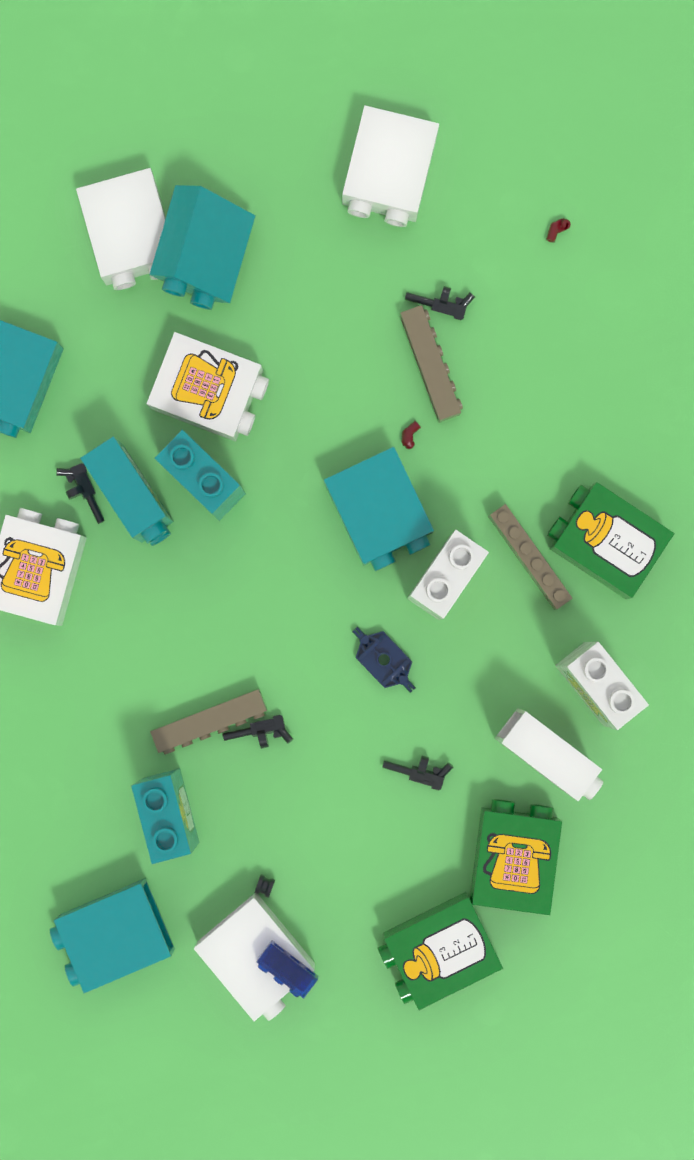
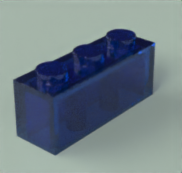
[256,940,318,999]

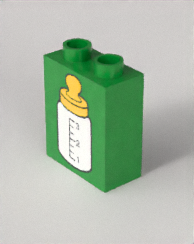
[547,482,675,599]
[378,892,503,1010]

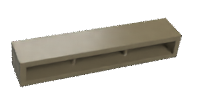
[400,305,463,423]
[488,504,573,610]
[150,689,267,755]

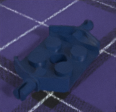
[352,627,416,693]

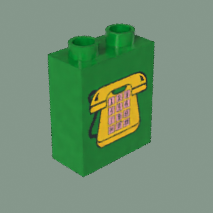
[469,799,562,915]

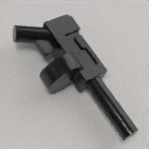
[405,286,475,320]
[56,463,105,524]
[223,715,293,749]
[382,756,454,791]

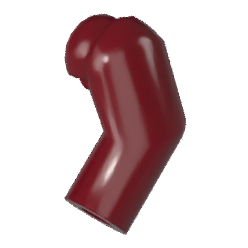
[546,218,571,243]
[401,421,421,449]

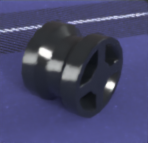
[254,874,275,898]

